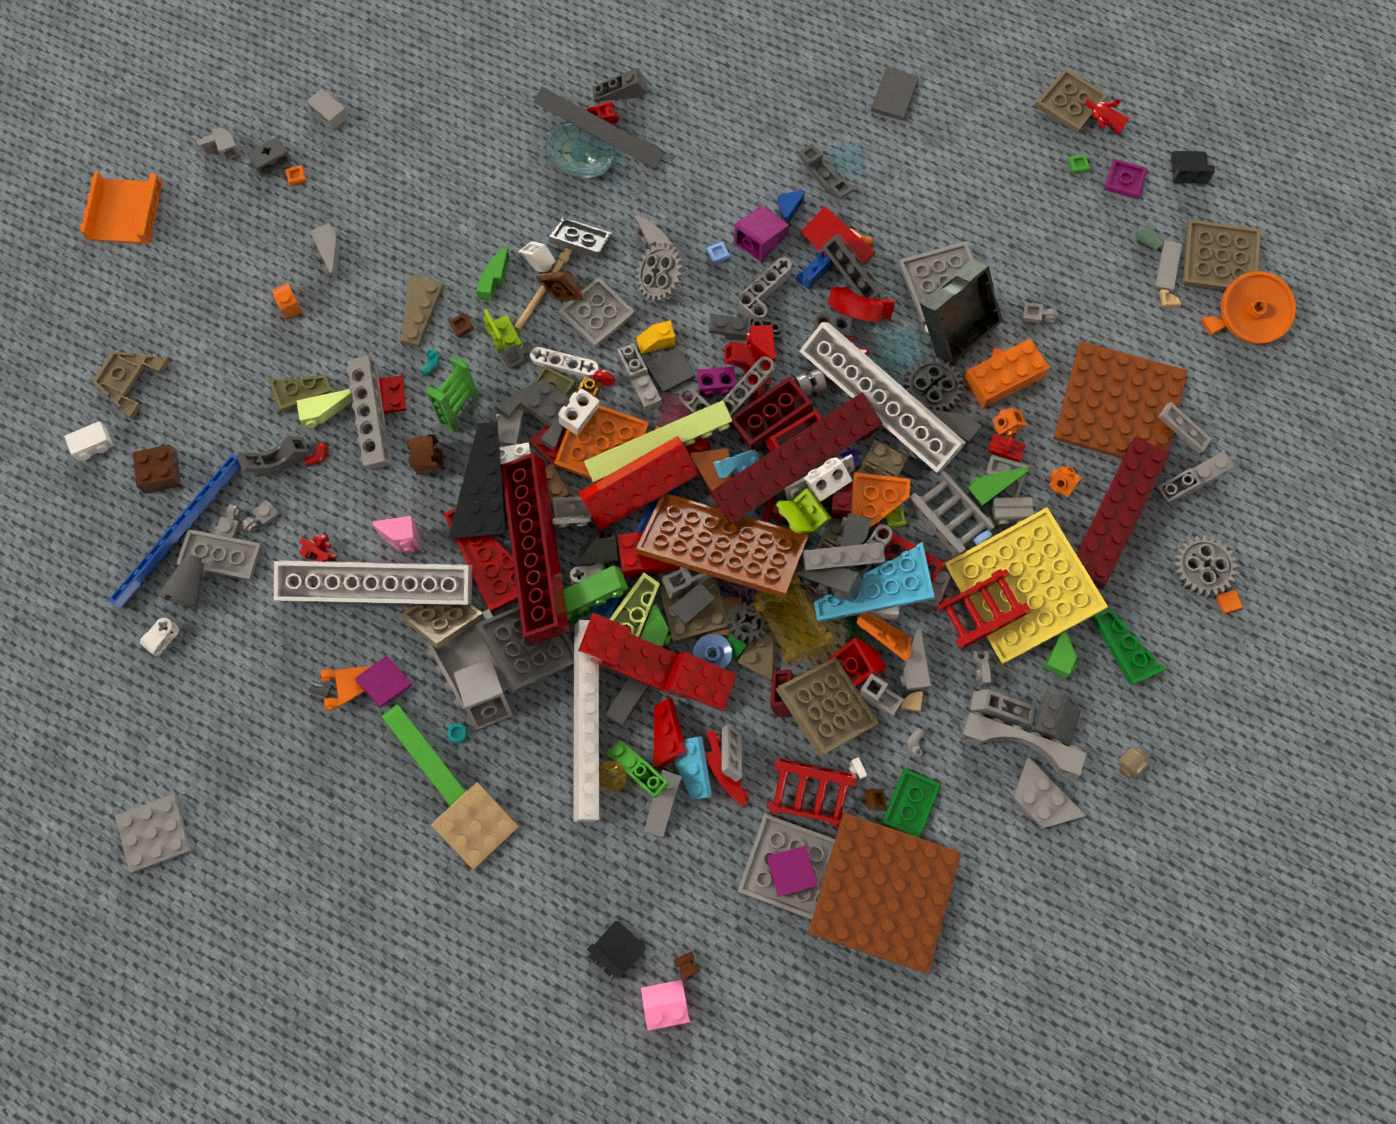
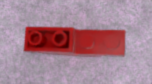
[705,730,749,808]

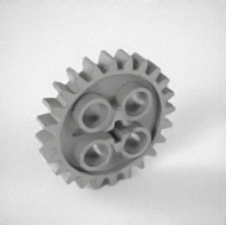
[635,243,687,302]
[1172,535,1238,597]

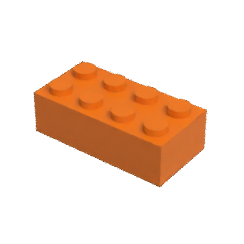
[964,339,1050,409]

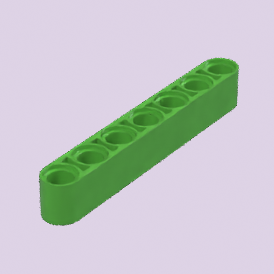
[382,704,466,806]

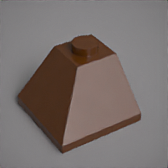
[536,271,583,301]

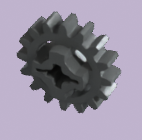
[725,602,768,644]

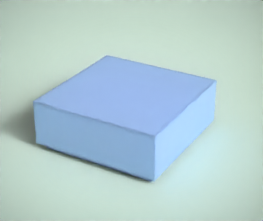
[707,242,730,265]

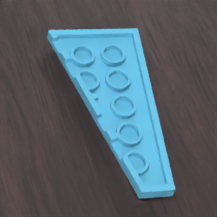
[814,542,935,623]

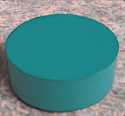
[447,723,468,744]

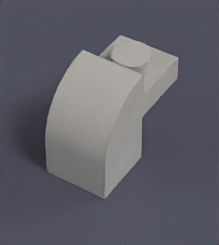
[196,128,240,160]
[860,674,904,717]

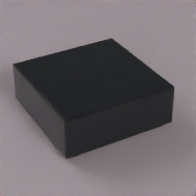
[901,455,926,481]

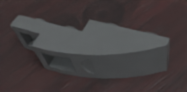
[709,313,784,341]

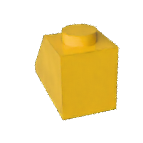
[636,320,676,354]

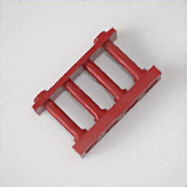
[937,569,1031,650]
[766,757,856,827]

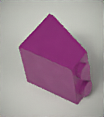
[734,206,789,263]

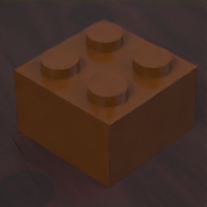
[133,444,181,494]

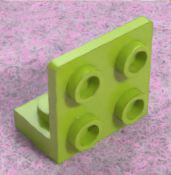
[483,309,522,351]

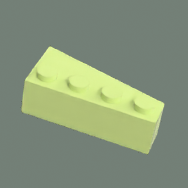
[610,573,660,637]

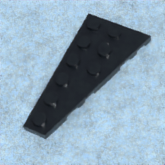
[448,422,506,540]

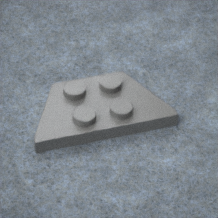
[1013,757,1085,829]

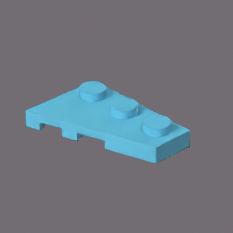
[674,736,712,800]

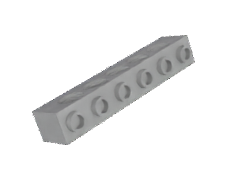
[347,355,392,470]

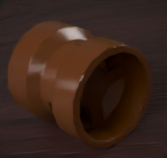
[673,951,701,980]

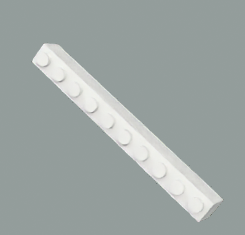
[573,620,599,822]

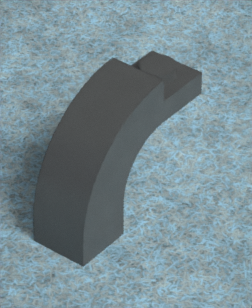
[237,436,309,477]

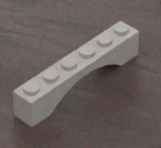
[961,712,1087,779]

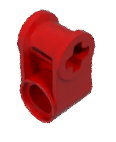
[586,102,620,124]

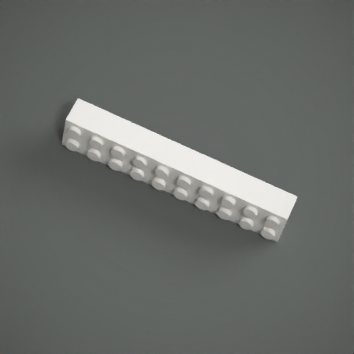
[799,322,966,472]
[274,561,472,605]

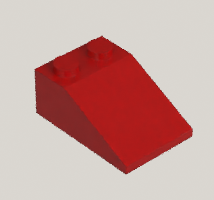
[617,532,681,579]

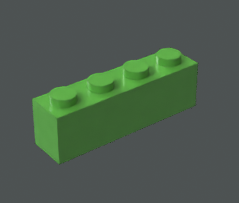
[563,565,628,621]

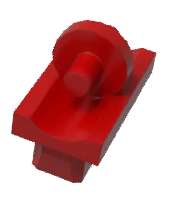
[988,434,1026,462]
[299,534,337,562]

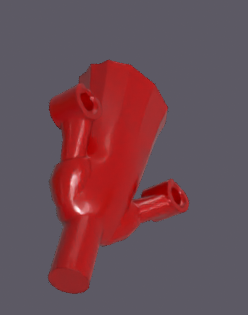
[1084,98,1129,135]

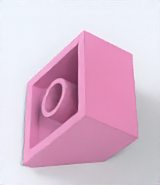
[373,516,420,554]
[641,980,690,1031]

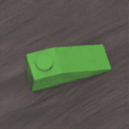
[968,467,1029,507]

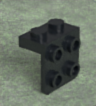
[1171,151,1215,183]
[587,921,646,980]

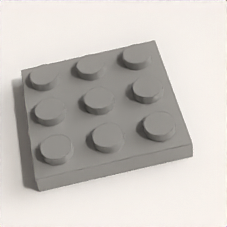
[559,277,635,348]
[115,794,191,874]

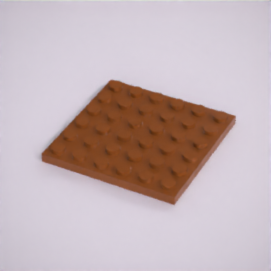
[1053,341,1188,470]
[807,813,961,974]

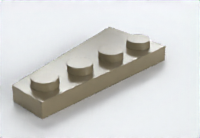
[401,274,444,348]

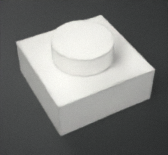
[849,757,867,782]

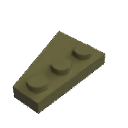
[268,375,333,413]

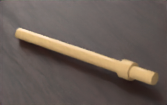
[514,248,573,331]

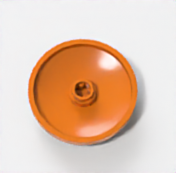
[1221,271,1296,345]

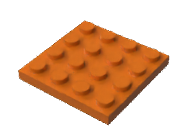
[554,402,649,479]

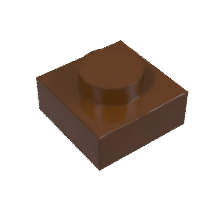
[448,313,474,338]
[865,788,887,811]

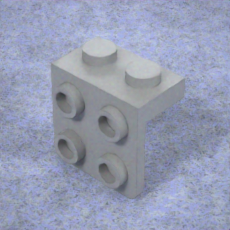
[552,496,592,528]

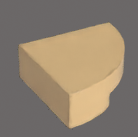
[1159,289,1181,308]
[900,692,923,712]

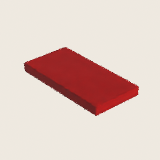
[800,206,875,267]

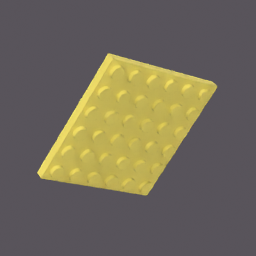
[946,507,1108,665]

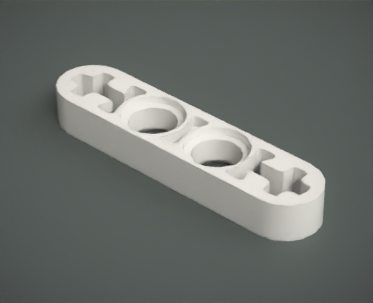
[530,347,599,378]

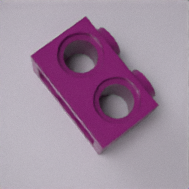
[697,366,736,398]

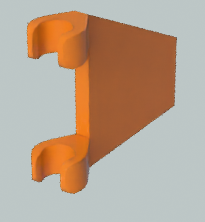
[321,666,371,711]

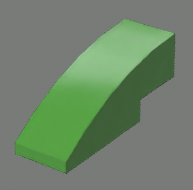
[476,246,510,301]

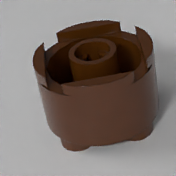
[407,434,444,475]

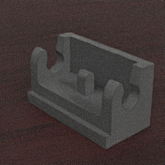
[671,582,715,624]

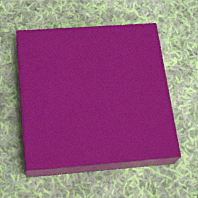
[1104,158,1147,199]
[355,656,412,708]
[767,845,818,897]

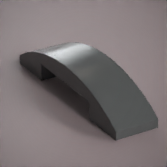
[798,144,854,199]

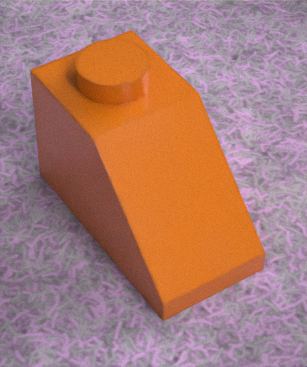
[272,283,302,320]

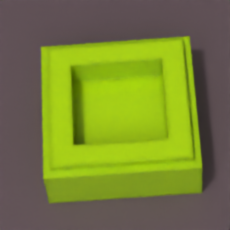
[885,507,906,528]

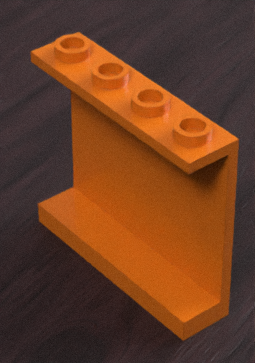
[80,171,162,244]

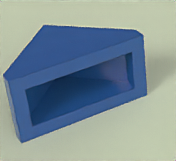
[777,190,805,224]

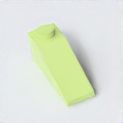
[297,389,353,428]

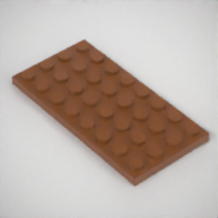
[636,493,809,598]

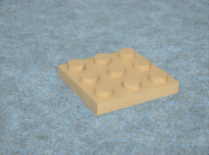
[431,782,518,870]

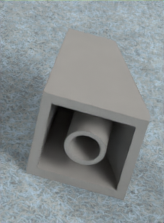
[454,658,513,730]

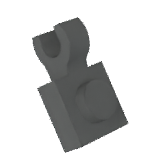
[500,341,534,369]

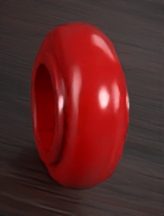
[593,370,615,386]

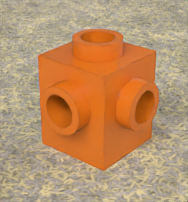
[993,408,1027,437]
[1049,465,1082,498]

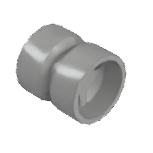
[794,368,827,397]

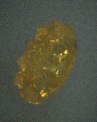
[599,760,627,792]

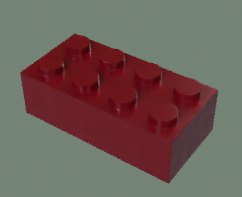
[731,377,813,452]

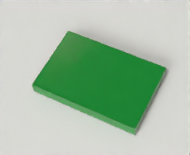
[881,768,941,838]

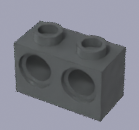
[813,311,852,338]

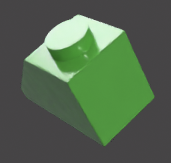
[641,604,672,648]
[1044,631,1077,679]

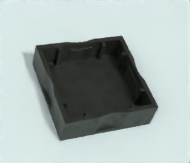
[920,259,1003,365]

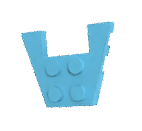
[713,450,759,518]

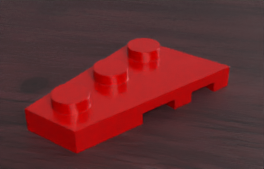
[653,698,687,770]

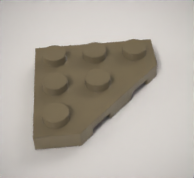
[401,604,484,649]

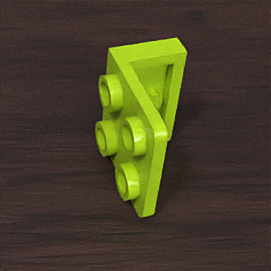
[776,488,831,534]

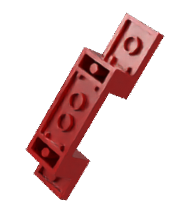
[578,613,737,711]

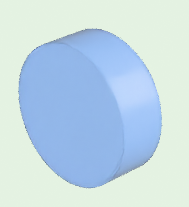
[973,530,993,545]

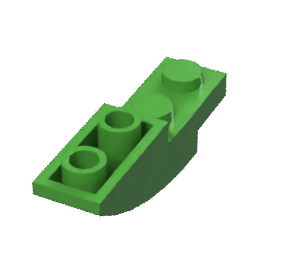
[606,739,669,799]

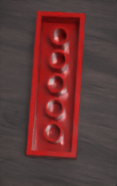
[578,436,700,531]

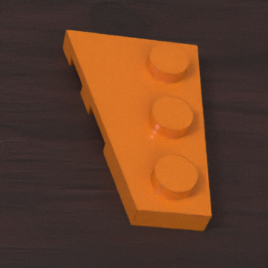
[856,613,912,661]

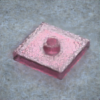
[657,392,693,428]

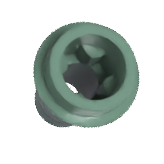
[1135,225,1163,251]

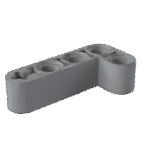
[738,257,792,319]

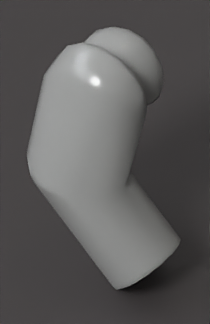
[906,728,925,757]

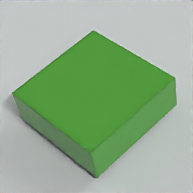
[1068,154,1090,174]

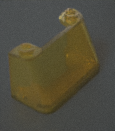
[753,573,835,665]

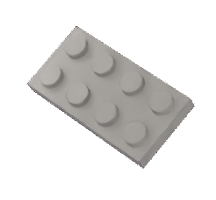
[176,529,263,581]

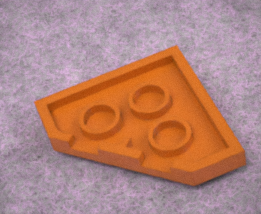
[851,472,911,529]

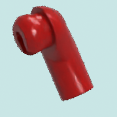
[304,442,328,466]

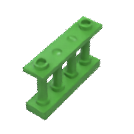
[426,357,479,432]

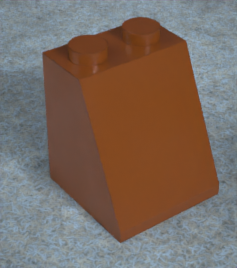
[690,448,733,506]

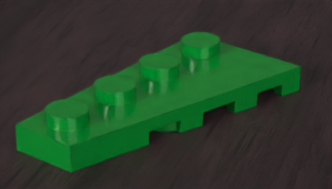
[1091,608,1166,686]

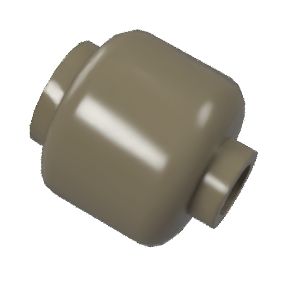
[1118,748,1150,778]

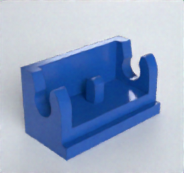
[795,250,833,290]

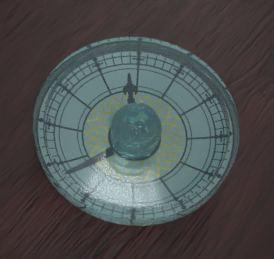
[546,121,615,178]

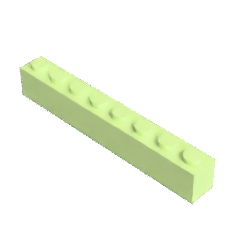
[584,400,732,483]

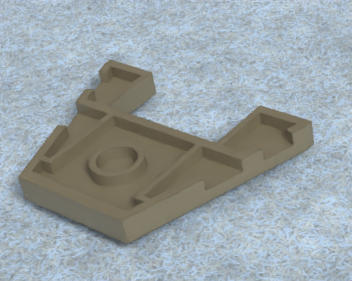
[93,351,170,420]

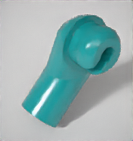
[420,349,439,377]

